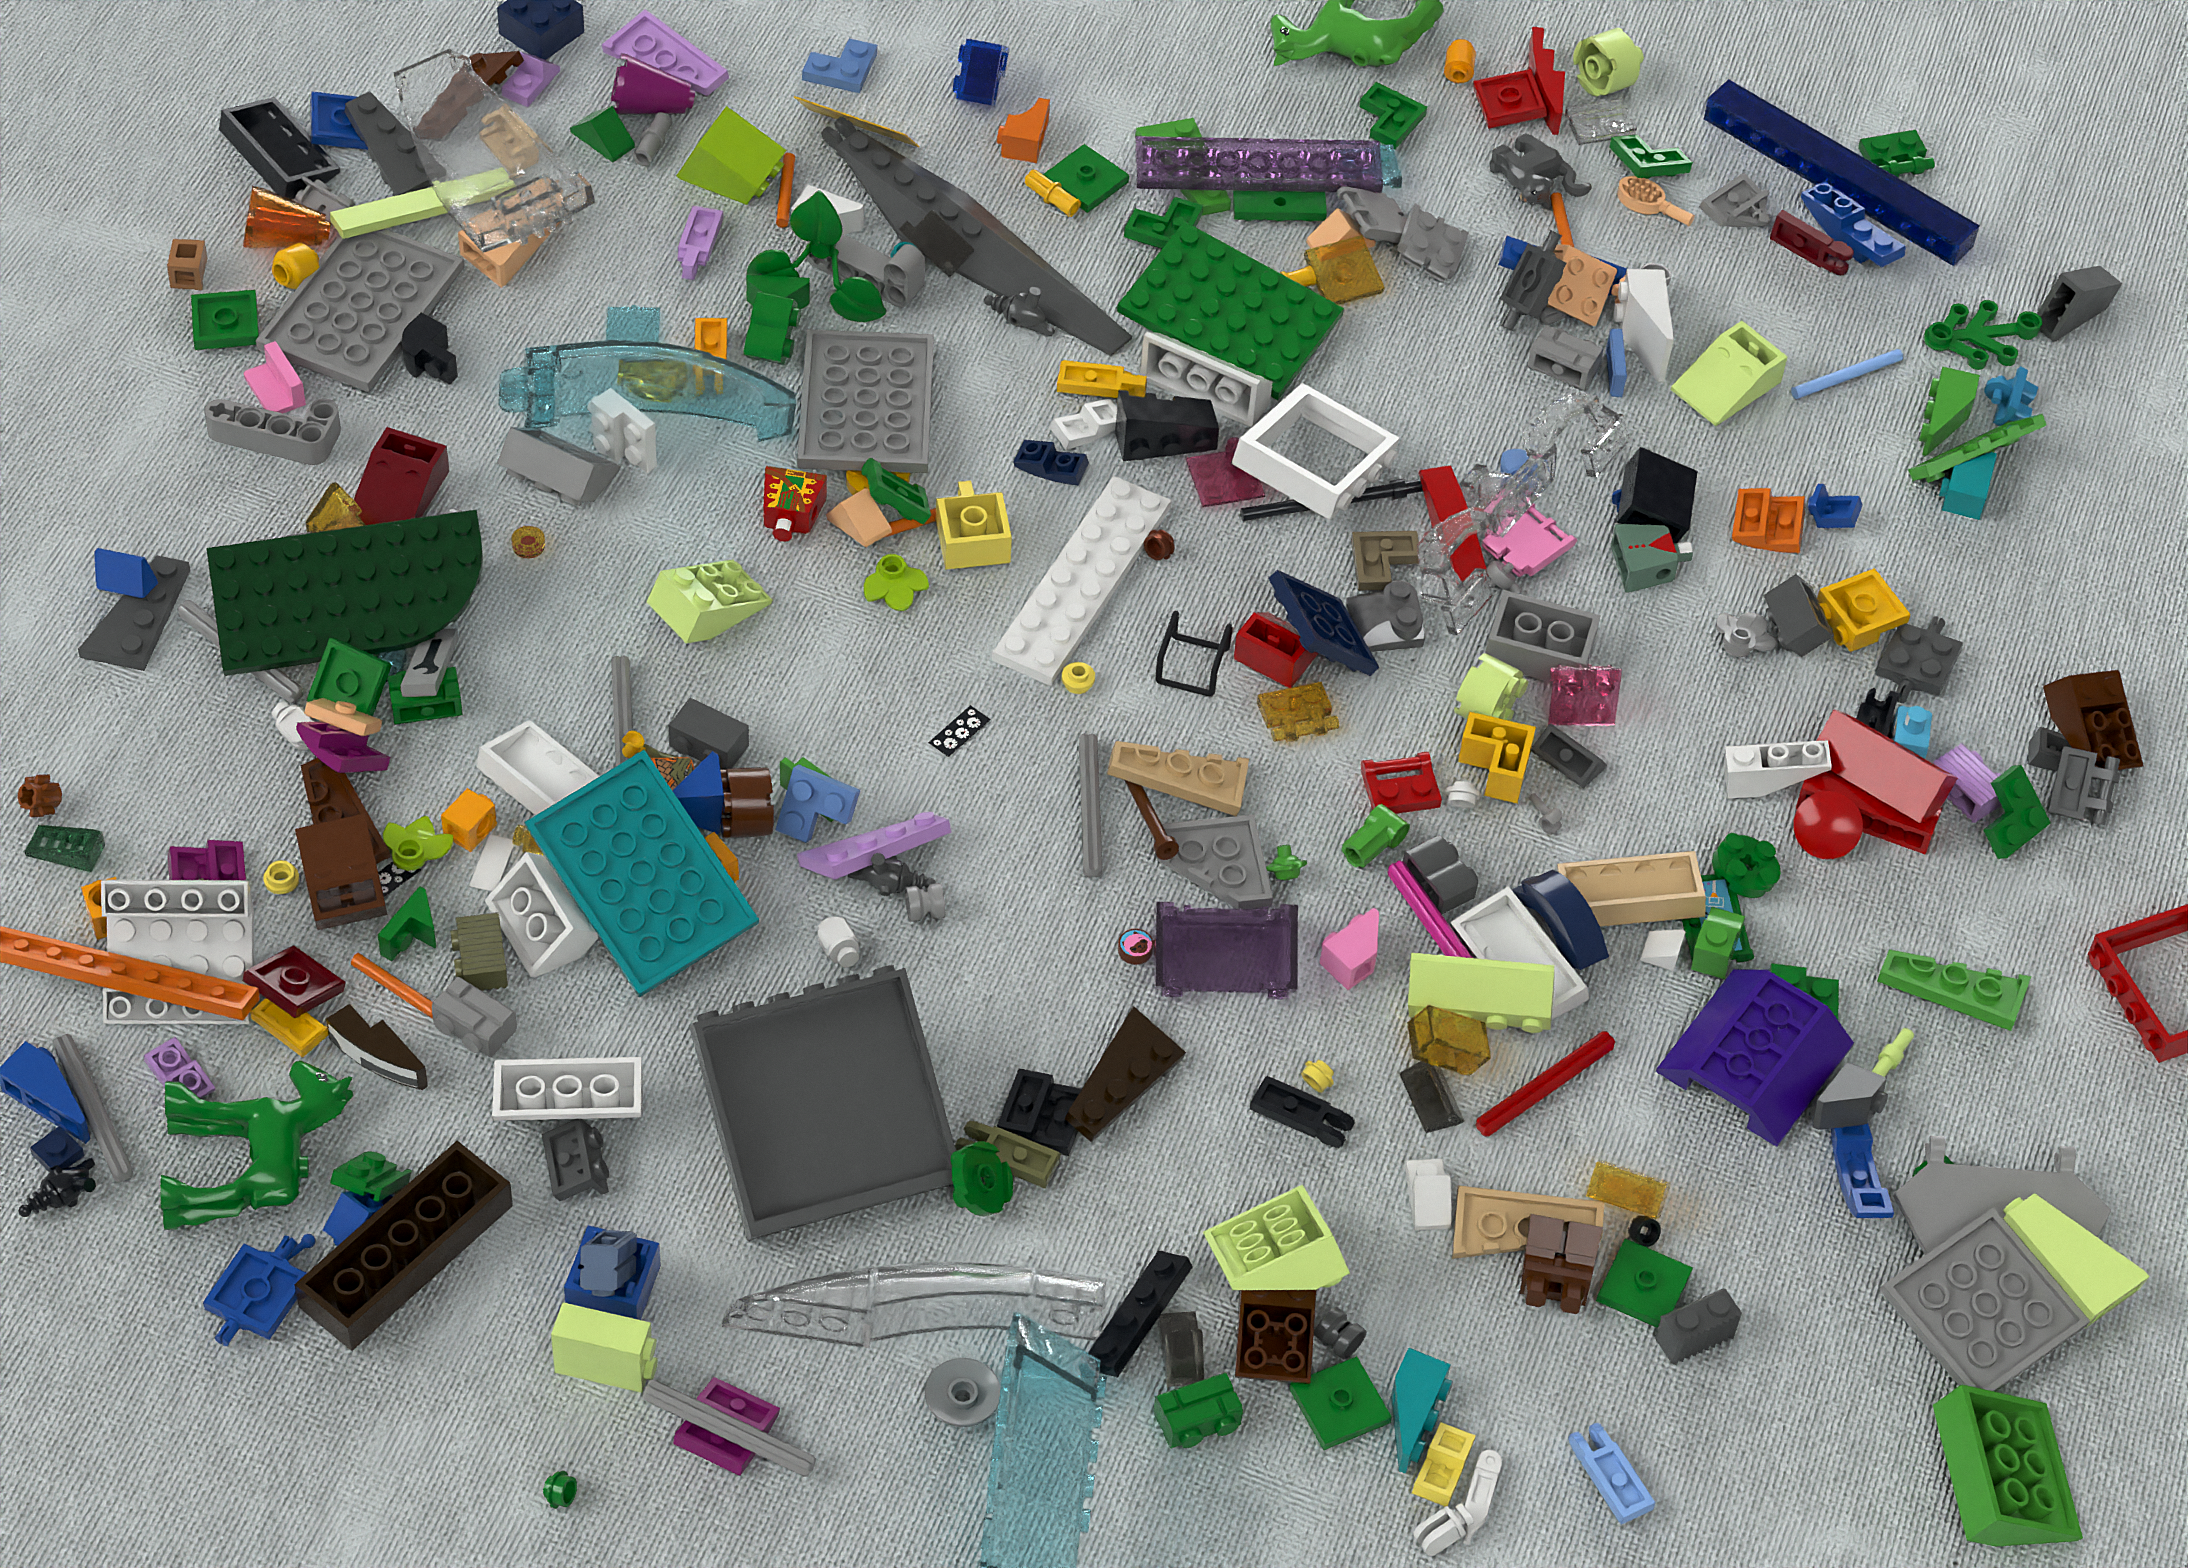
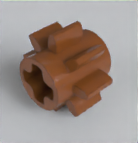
[18,774,62,817]

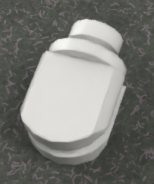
[272,701,316,750]
[818,916,859,968]
[1413,1503,1474,1556]

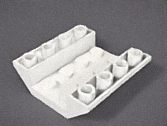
[101,880,254,1024]

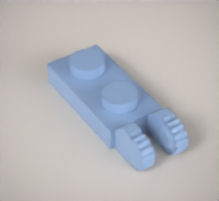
[1568,1423,1655,1525]

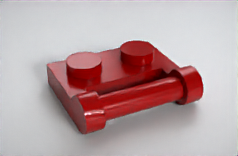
[1361,751,1442,814]

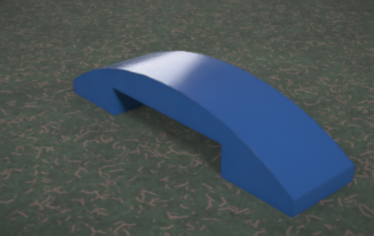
[1831,1123,1894,1218]

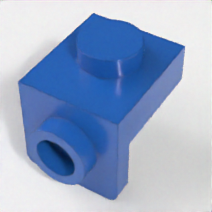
[1808,484,1863,528]

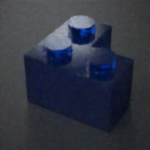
[953,39,1010,106]

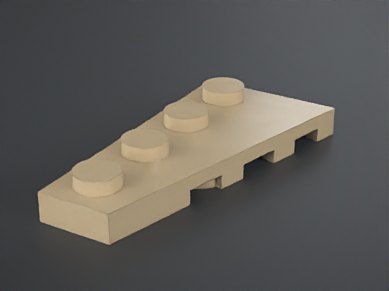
[1107,741,1249,816]
[1452,1185,1604,1259]

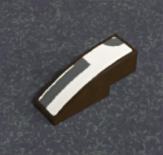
[326,1004,428,1090]

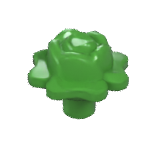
[1266,845,1307,880]

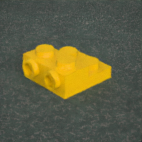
[1817,568,1911,652]

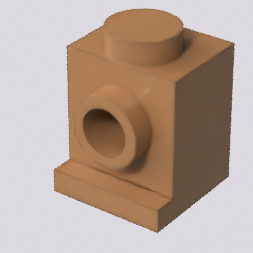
[167,239,208,290]

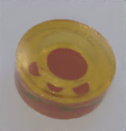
[511,526,545,559]

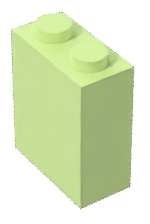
[551,1302,658,1393]

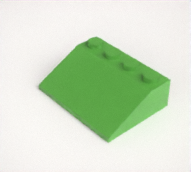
[1933,1384,2083,1547]

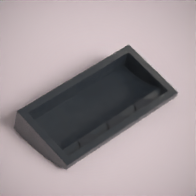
[219,97,340,202]

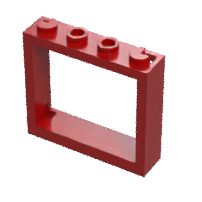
[2088,904,2188,1063]

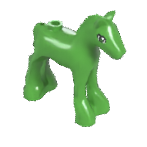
[1270,0,1444,67]

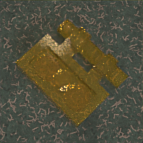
[1257,682,1339,743]

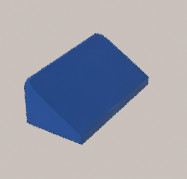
[94,548,158,598]

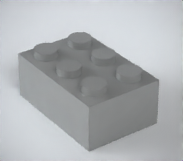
[1485,590,1601,690]

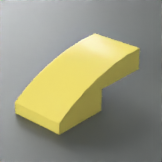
[1412,1422,1476,1506]

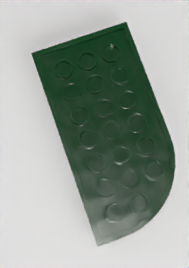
[206,510,483,676]

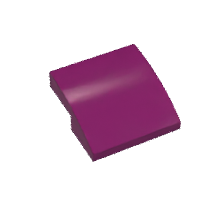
[296,721,391,773]
[167,840,246,881]
[673,1377,780,1476]

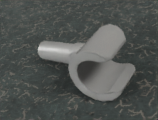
[1529,793,1562,835]

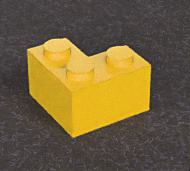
[1458,712,1536,804]

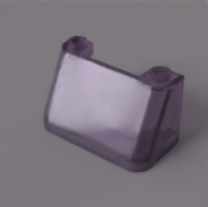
[1153,902,1298,1000]

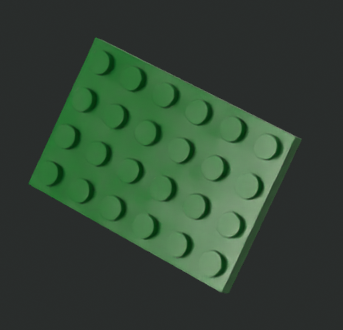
[1117,221,1344,401]

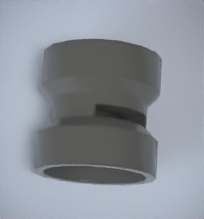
[1314,1307,1367,1360]

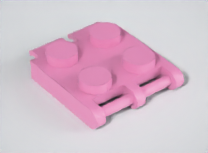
[1481,500,1577,577]

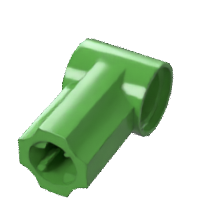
[1341,804,1410,868]

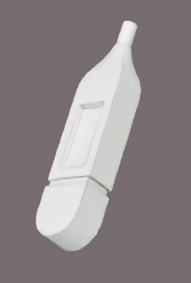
[1463,1450,1502,1545]

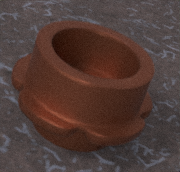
[1144,529,1175,560]

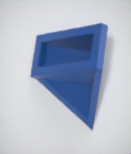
[673,751,724,834]

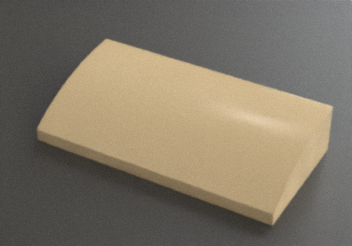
[1557,851,1706,927]

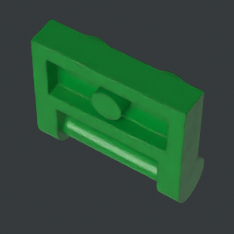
[861,458,931,525]

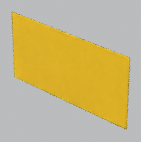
[794,96,919,147]

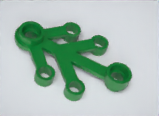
[1923,300,2042,370]

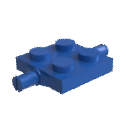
[203,1235,306,1346]

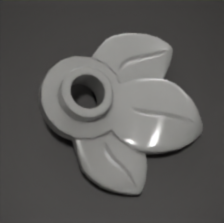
[1716,612,1779,657]

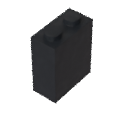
[1617,447,1698,543]

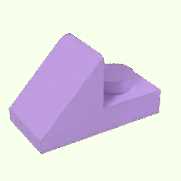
[501,51,560,107]

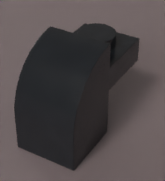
[402,312,458,385]

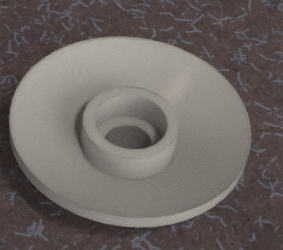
[925,1358,1001,1427]

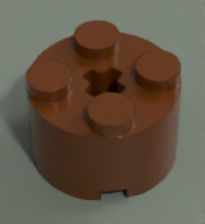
[720,767,774,839]

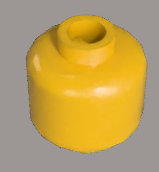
[272,243,319,289]

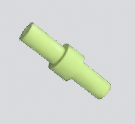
[1871,1028,1914,1077]

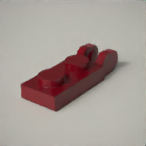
[1770,210,1854,276]

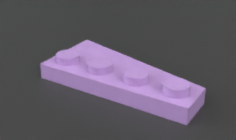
[602,10,729,96]
[797,812,951,880]

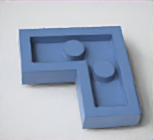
[802,38,878,93]
[775,765,860,843]

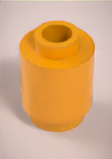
[1444,39,1476,83]

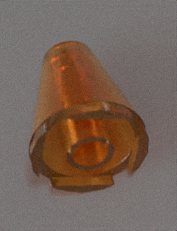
[243,186,331,249]

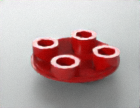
[1793,791,1863,859]

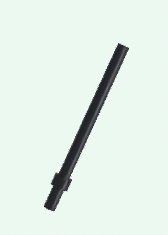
[1240,479,1423,521]

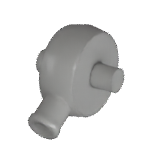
[1486,560,1522,594]

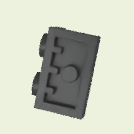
[542,1119,609,1201]

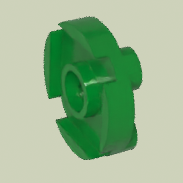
[1712,833,1781,898]
[950,1141,1013,1217]

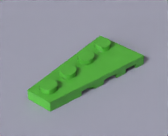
[1877,949,2032,1031]

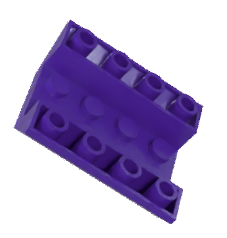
[1656,969,1854,1147]

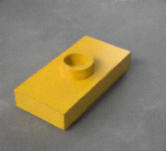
[250,998,328,1058]

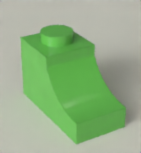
[1691,907,1745,979]

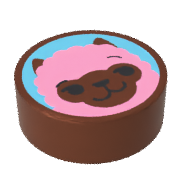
[1118,929,1154,965]

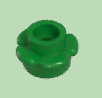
[543,1471,577,1509]

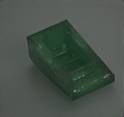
[25,825,105,872]

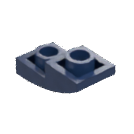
[1013,440,1089,486]

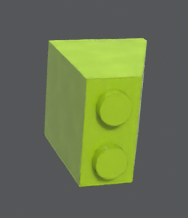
[676,106,787,205]

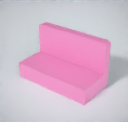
[244,341,306,414]

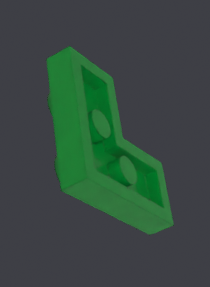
[1360,82,1427,149]
[1609,134,1693,179]
[1124,197,1203,249]
[1983,765,2051,859]

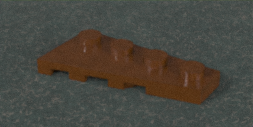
[301,758,391,864]

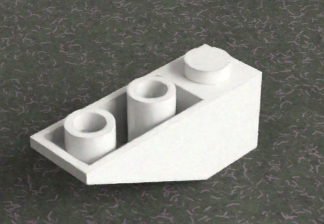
[1724,740,1832,799]

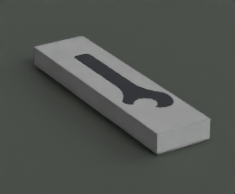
[401,628,459,697]

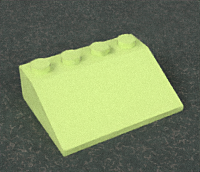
[1203,1185,1350,1290]

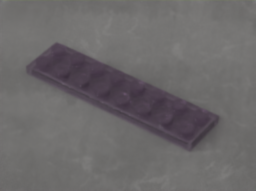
[1135,136,1383,193]

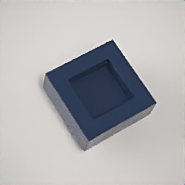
[30,1126,84,1172]

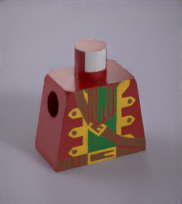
[763,466,827,542]

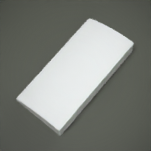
[476,720,600,815]
[1450,886,1589,1019]

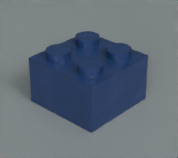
[497,0,584,60]

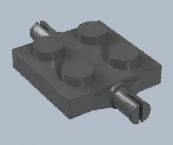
[1499,230,1567,331]
[1876,616,1963,703]

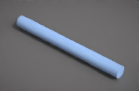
[1791,349,1903,399]

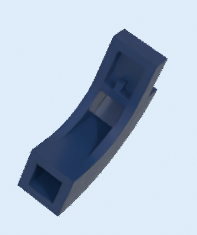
[1512,870,1609,970]

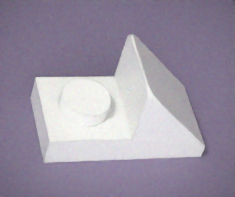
[1405,1159,1451,1230]

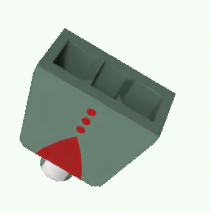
[1610,524,1693,593]

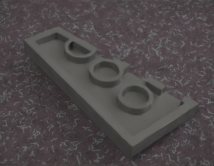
[345,91,447,196]
[78,555,190,671]

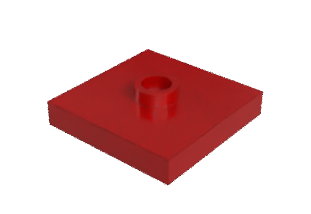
[1473,69,1547,129]

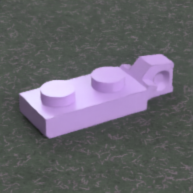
[678,206,723,280]

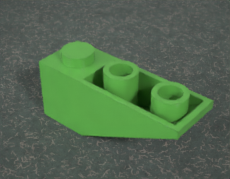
[1919,366,1980,456]

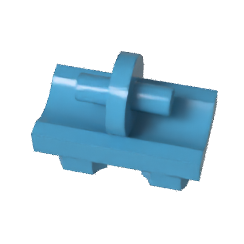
[1984,366,2038,426]

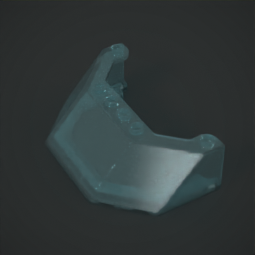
[980,1312,1107,1568]

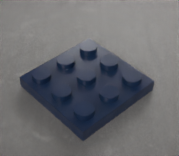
[1268,570,1380,676]

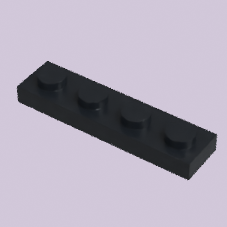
[1083,1250,1193,1378]

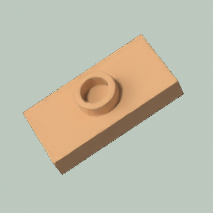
[304,698,382,736]

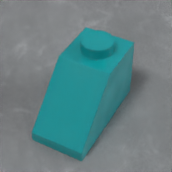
[1939,452,1997,520]

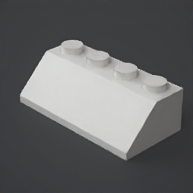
[1140,331,1272,427]
[492,1057,643,1121]

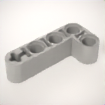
[806,234,925,308]
[204,398,341,465]

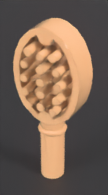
[1617,176,1695,226]

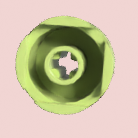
[1573,28,1644,96]
[1454,653,1528,721]

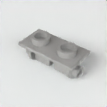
[296,176,355,225]

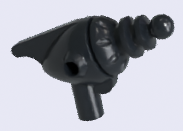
[18,1158,96,1217]

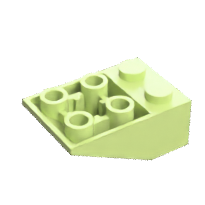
[1670,321,1787,426]
[647,560,773,644]

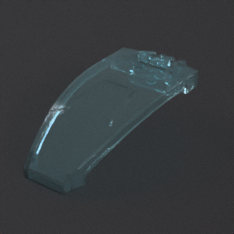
[498,340,796,442]

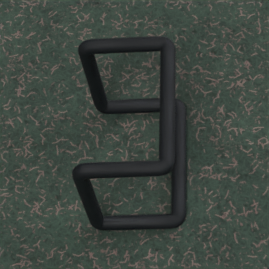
[1155,611,1233,696]

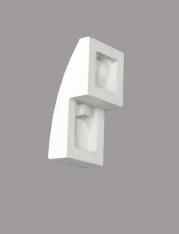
[1050,399,1117,450]

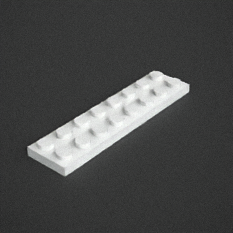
[992,476,1171,686]

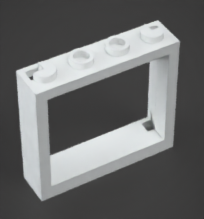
[1231,383,1400,520]

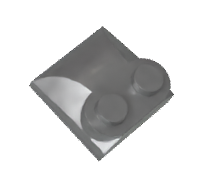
[1346,581,1425,652]

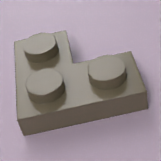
[1351,531,1421,591]

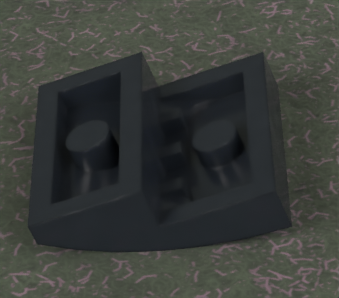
[997,1068,1082,1156]

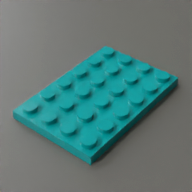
[524,750,759,998]

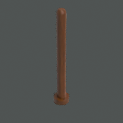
[1124,780,1179,860]

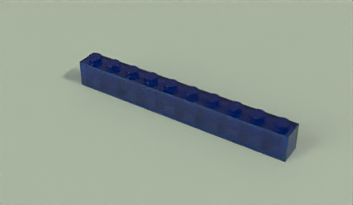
[1703,79,1980,266]

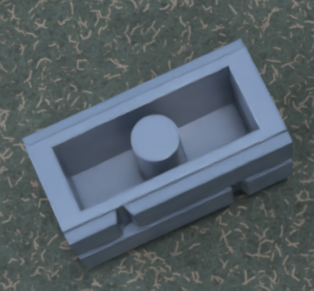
[580,1230,637,1297]

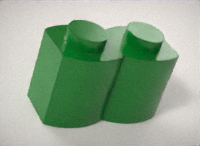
[744,292,801,365]

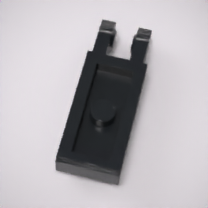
[1249,1076,1355,1148]

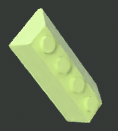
[1408,953,1555,1033]

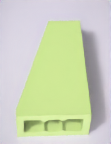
[2003,1193,2150,1329]

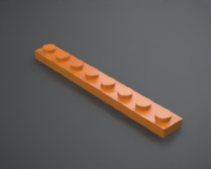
[0,926,260,1021]

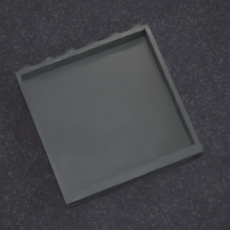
[690,965,956,1241]

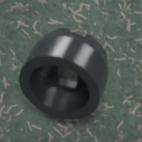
[1628,1216,1661,1247]

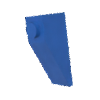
[0,1041,91,1144]

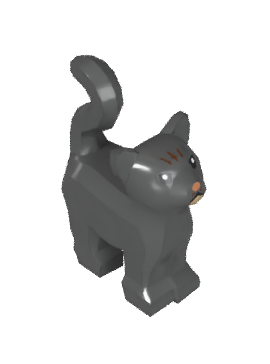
[1490,133,1592,210]

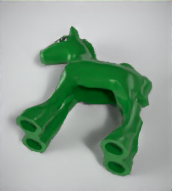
[160,1061,354,1231]

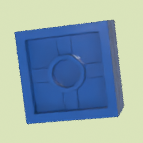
[564,1225,661,1320]

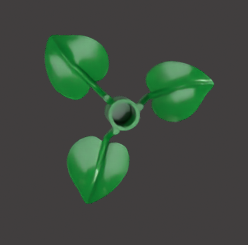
[747,190,887,322]

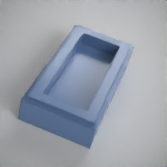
[1606,329,1627,397]

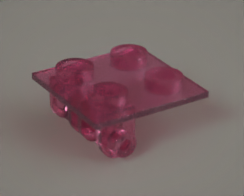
[1186,437,1265,507]
[1548,664,1622,725]

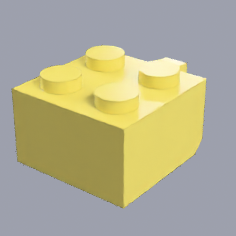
[935,481,1012,570]

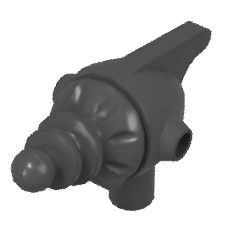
[984,287,1055,336]
[848,853,936,896]

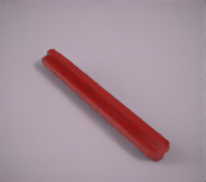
[1475,1031,1615,1137]

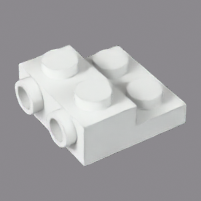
[587,388,657,473]

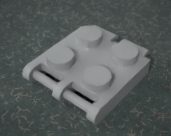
[1336,187,1407,243]
[1397,203,1469,283]

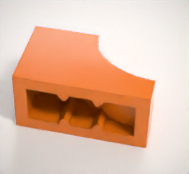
[997,97,1050,163]

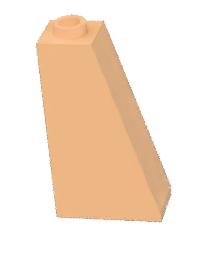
[458,178,566,288]

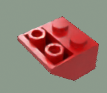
[1234,612,1319,689]

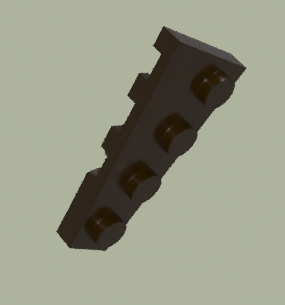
[1065,1006,1186,1142]

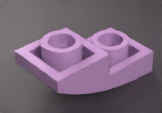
[144,1037,215,1099]

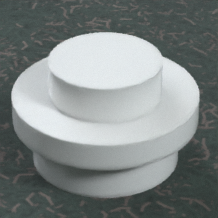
[1446,781,1480,808]

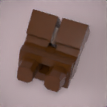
[1519,1214,1603,1314]

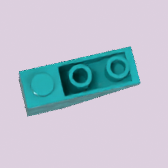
[1391,1348,1453,1474]

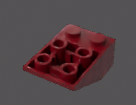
[346,427,449,526]

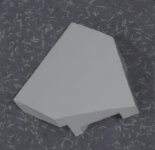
[1699,173,1769,227]

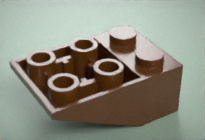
[2043,670,2144,770]
[295,813,388,930]
[1235,1289,1317,1384]

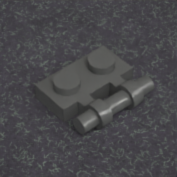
[2048,746,2121,826]

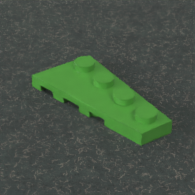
[1135,118,1231,216]
[1908,414,2047,483]

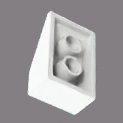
[1614,269,1674,382]

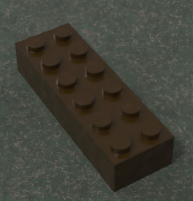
[294,1141,513,1351]

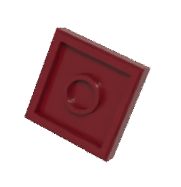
[242,945,346,1018]

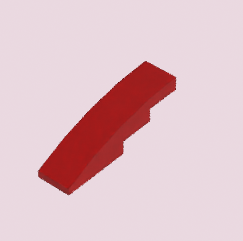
[1529,27,1565,135]
[1419,465,1488,585]

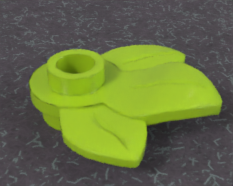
[864,554,929,611]
[383,816,453,871]

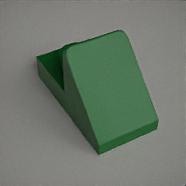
[378,886,436,961]

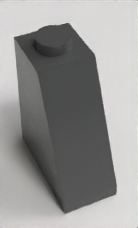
[2037,265,2123,342]

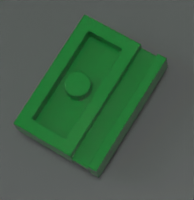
[330,1151,412,1202]

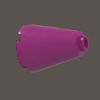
[611,53,695,115]

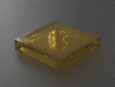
[1304,235,1385,305]

